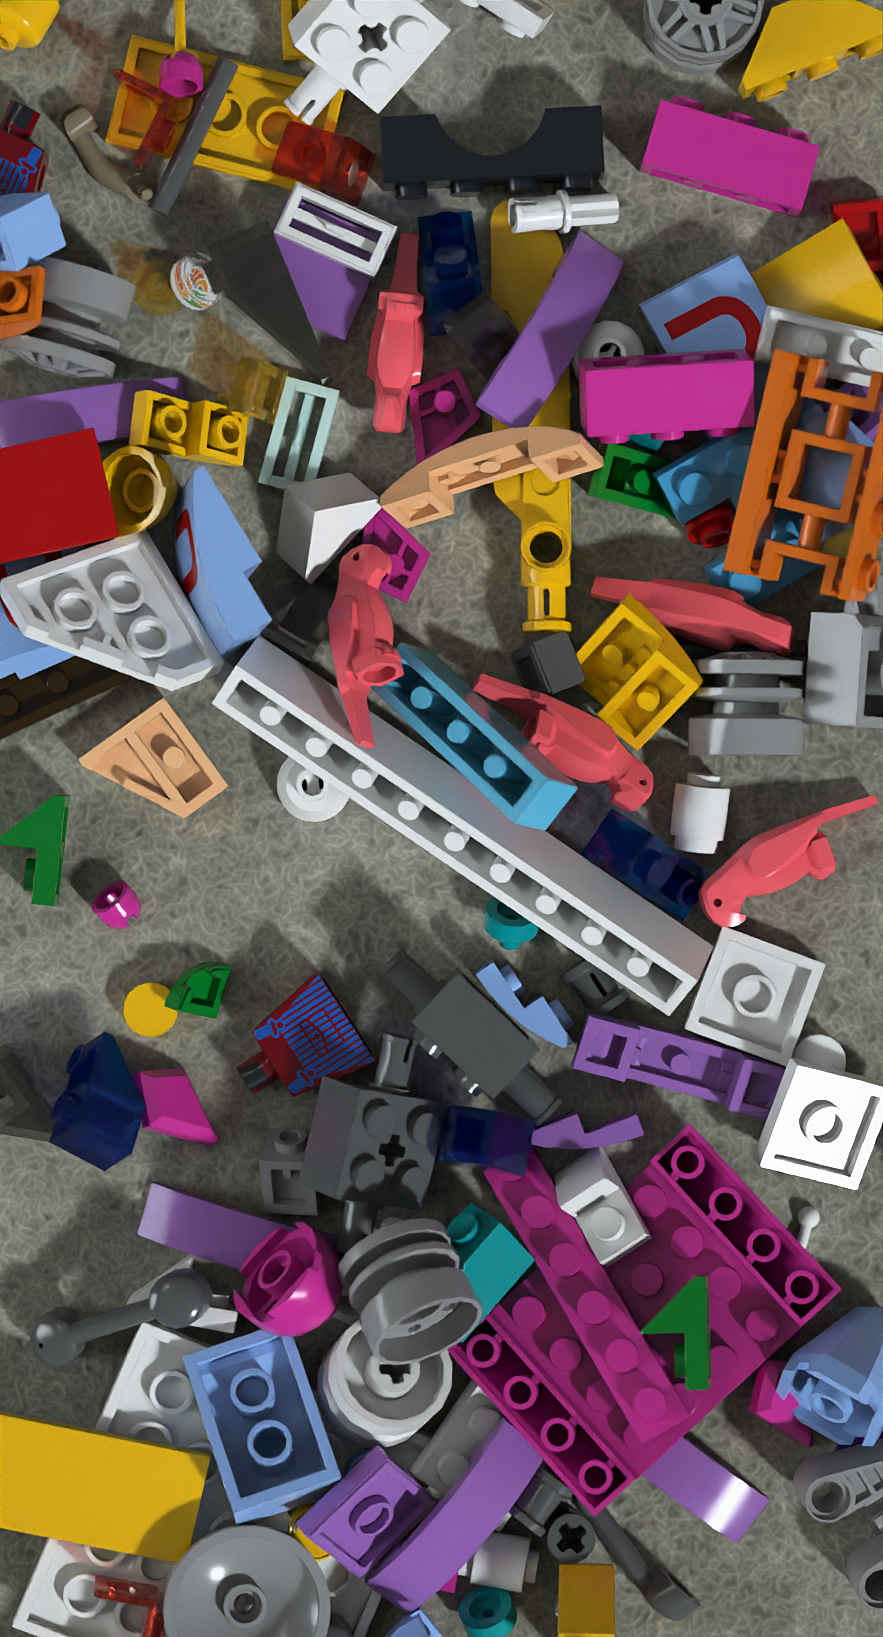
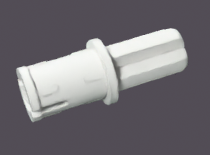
[508,189,619,234]

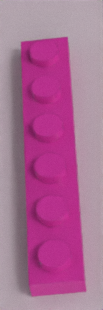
[474,1128,691,1444]

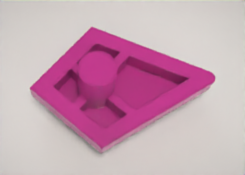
[409,367,481,465]
[362,508,431,604]
[133,1068,219,1146]
[748,1358,813,1448]

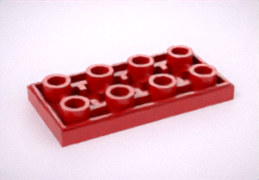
[0,428,120,564]

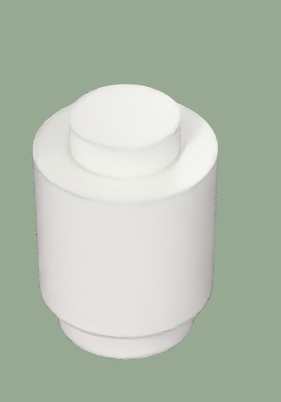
[670,772,730,854]
[458,1531,540,1593]

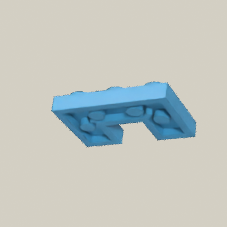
[652,426,822,606]

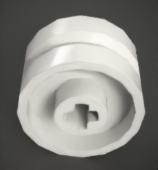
[317,1319,452,1448]

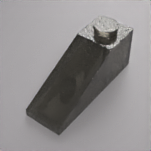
[202,220,333,385]

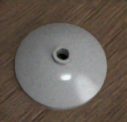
[163,1524,331,1637]

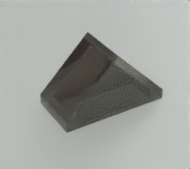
[261,572,338,663]

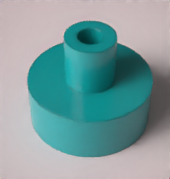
[484,896,539,950]
[459,1586,517,1637]

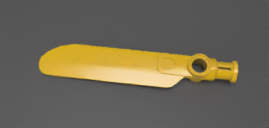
[490,199,572,634]

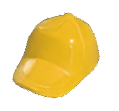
[97,445,177,542]

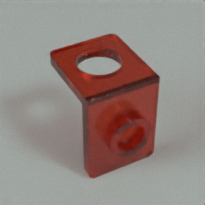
[114,68,178,172]
[271,121,376,206]
[93,1575,164,1637]

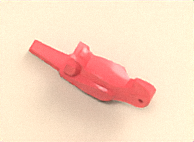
[367,232,425,434]
[327,544,404,749]
[590,577,796,657]
[472,674,654,812]
[698,795,878,927]

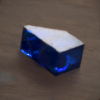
[417,211,486,336]
[581,808,711,921]
[49,1031,146,1171]
[434,1105,535,1177]

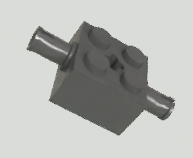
[379,947,563,1125]
[298,1032,448,1253]

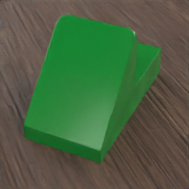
[588,444,676,519]
[0,795,70,906]
[640,1276,712,1390]

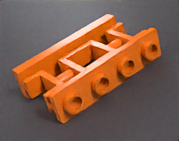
[722,349,883,602]

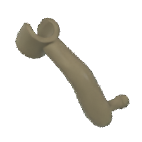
[60,104,158,205]

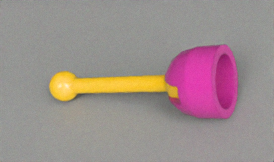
[159,0,203,98]

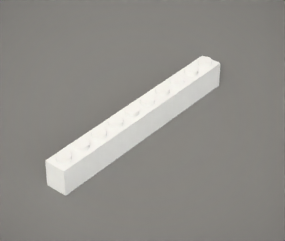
[212,635,714,1016]

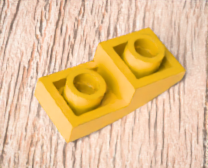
[128,390,249,467]

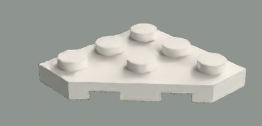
[0,530,225,691]

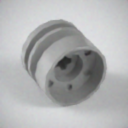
[641,0,764,76]
[0,256,137,379]
[688,652,805,756]
[338,1218,483,1365]

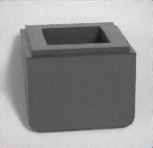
[510,631,585,696]

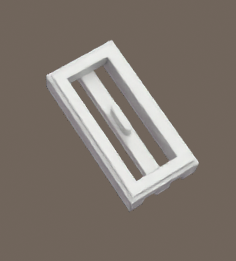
[274,181,397,280]

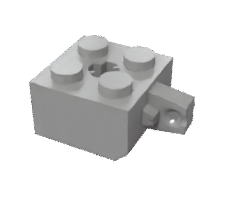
[803,575,883,730]

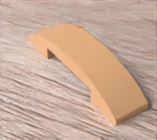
[380,426,604,529]

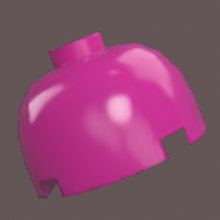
[233,1222,343,1337]

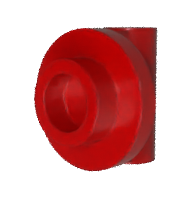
[683,498,736,548]

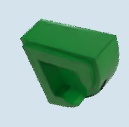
[164,961,231,1019]

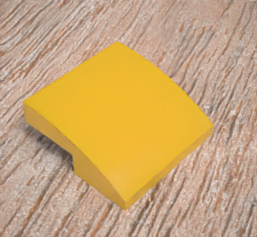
[750,218,883,332]
[575,593,703,751]

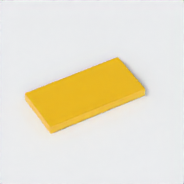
[105,35,345,192]
[0,1410,210,1563]

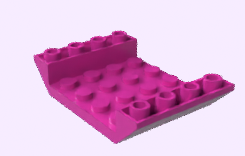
[447,1124,842,1517]

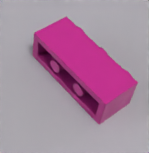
[639,96,820,218]
[578,349,755,444]

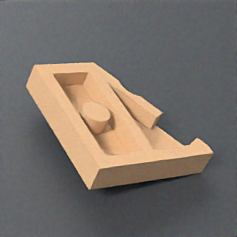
[78,697,229,818]

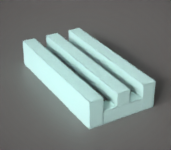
[258,376,340,490]

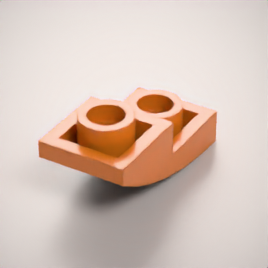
[0,266,46,340]

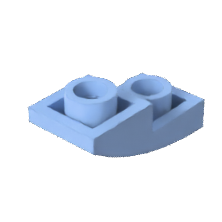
[475,960,575,1048]

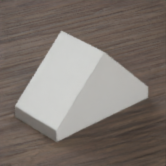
[276,472,382,584]

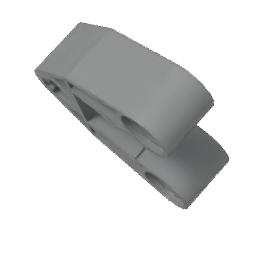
[793,1438,883,1611]

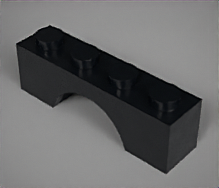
[380,105,605,200]

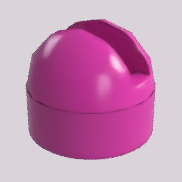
[92,880,141,929]

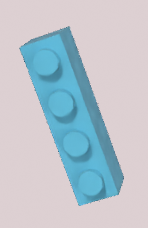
[371,642,579,831]

